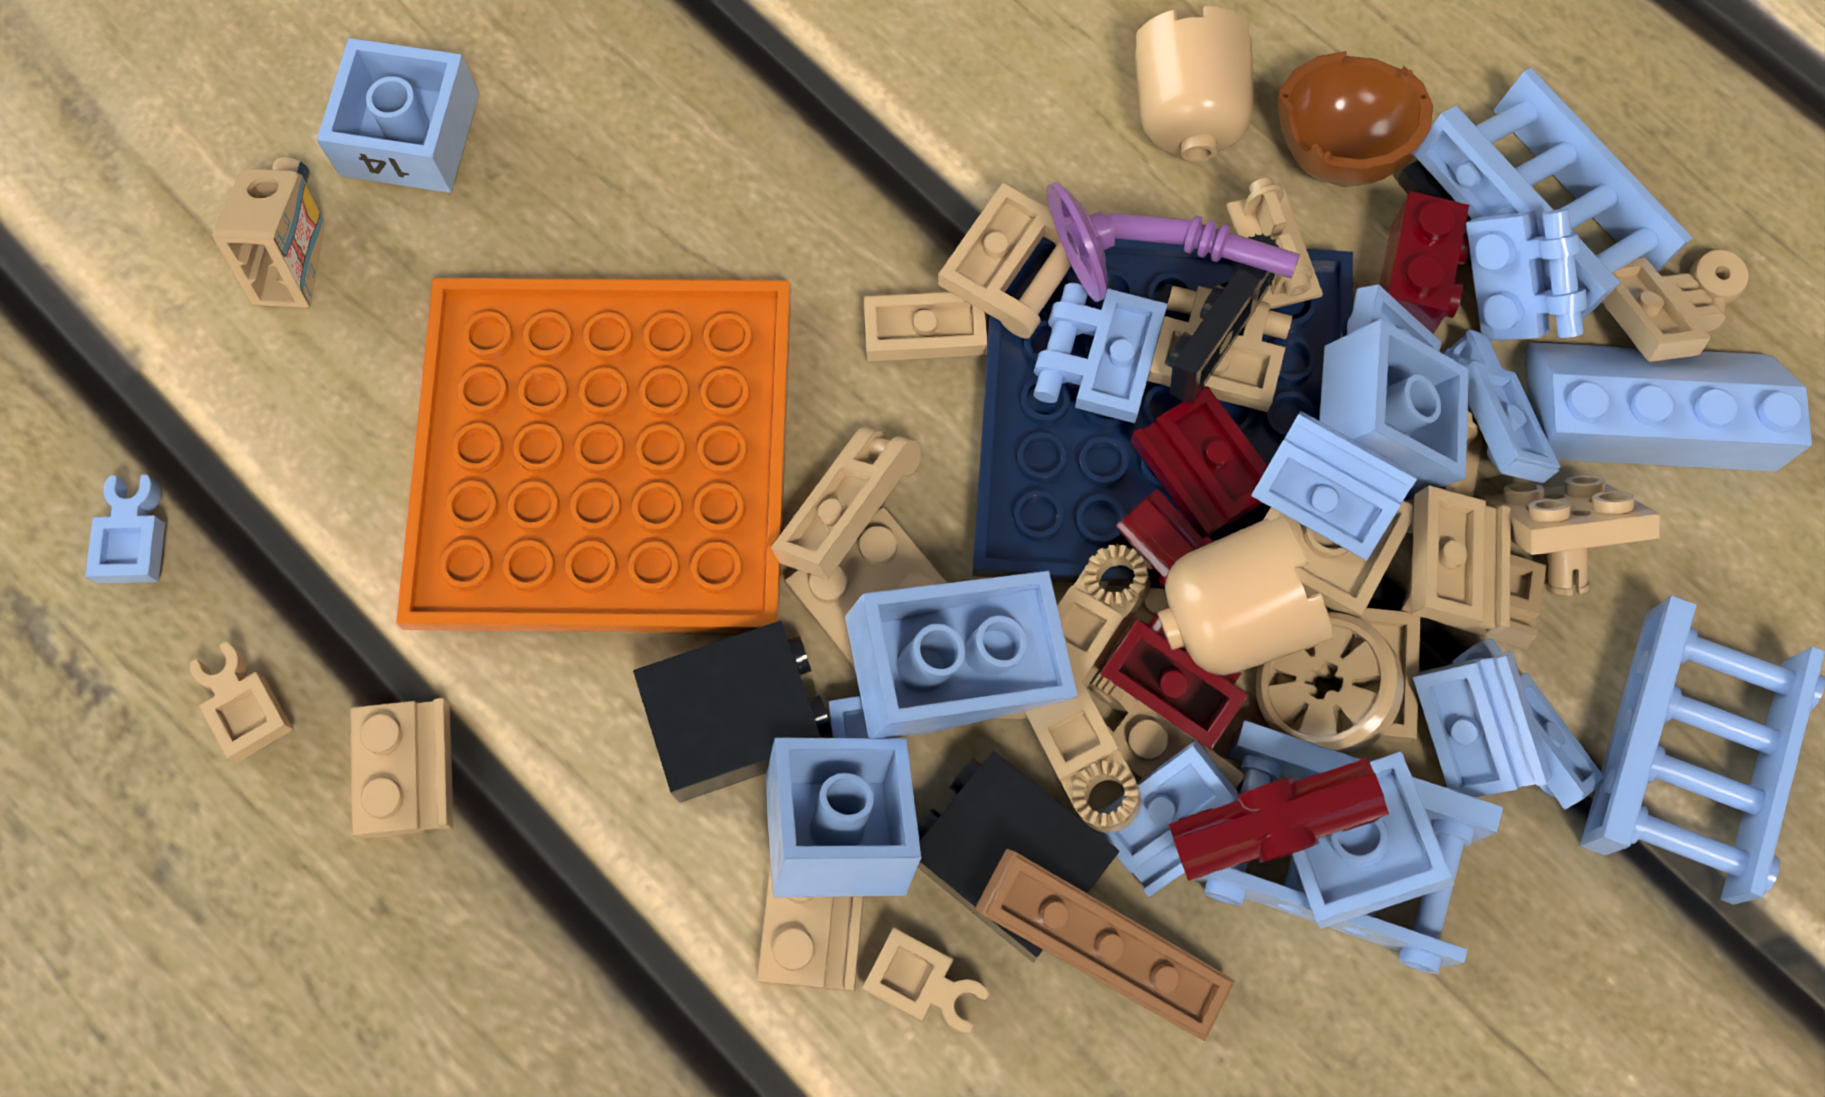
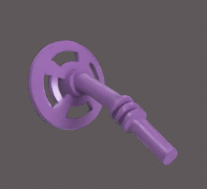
[1046,182,1300,302]

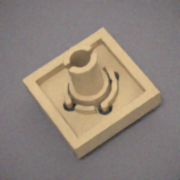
[1481,475,1660,595]

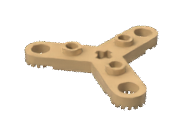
[997,545,1151,833]

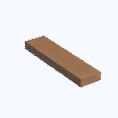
[974,849,1235,1041]

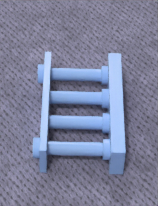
[1415,68,1693,320]
[1580,596,1825,905]
[1193,721,1503,974]

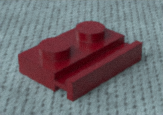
[1131,387,1268,538]

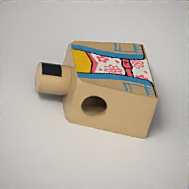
[212,157,324,308]

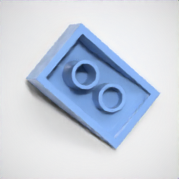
[845,571,1078,739]

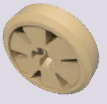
[1256,612,1404,755]

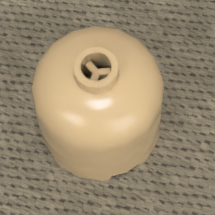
[1135,6,1254,162]
[1157,516,1333,675]

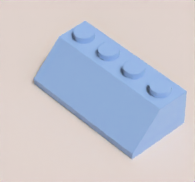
[1526,342,1812,472]

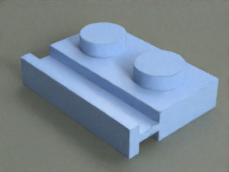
[1251,411,1418,561]
[1413,651,1552,798]
[1097,740,1238,897]

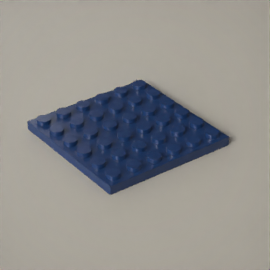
[972,236,1353,597]

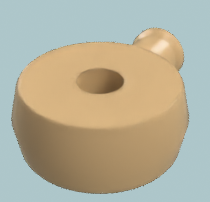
[1688,250,1749,319]

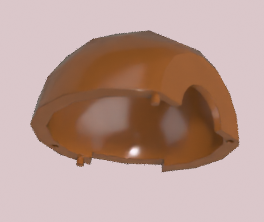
[1278,51,1433,187]

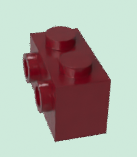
[1379,191,1470,334]
[1100,615,1249,750]

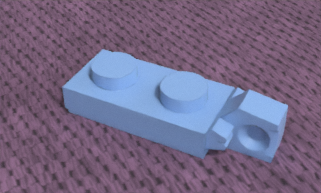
[1445,330,1560,483]
[1452,638,1605,810]

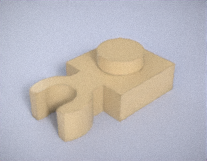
[189,641,294,764]
[862,928,990,1034]

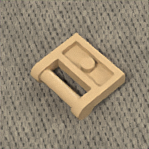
[938,183,1072,339]

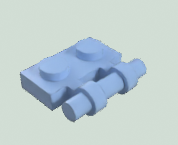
[1466,209,1588,341]
[1033,283,1167,423]

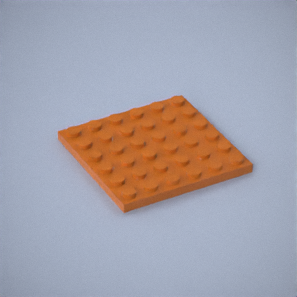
[396,278,792,634]

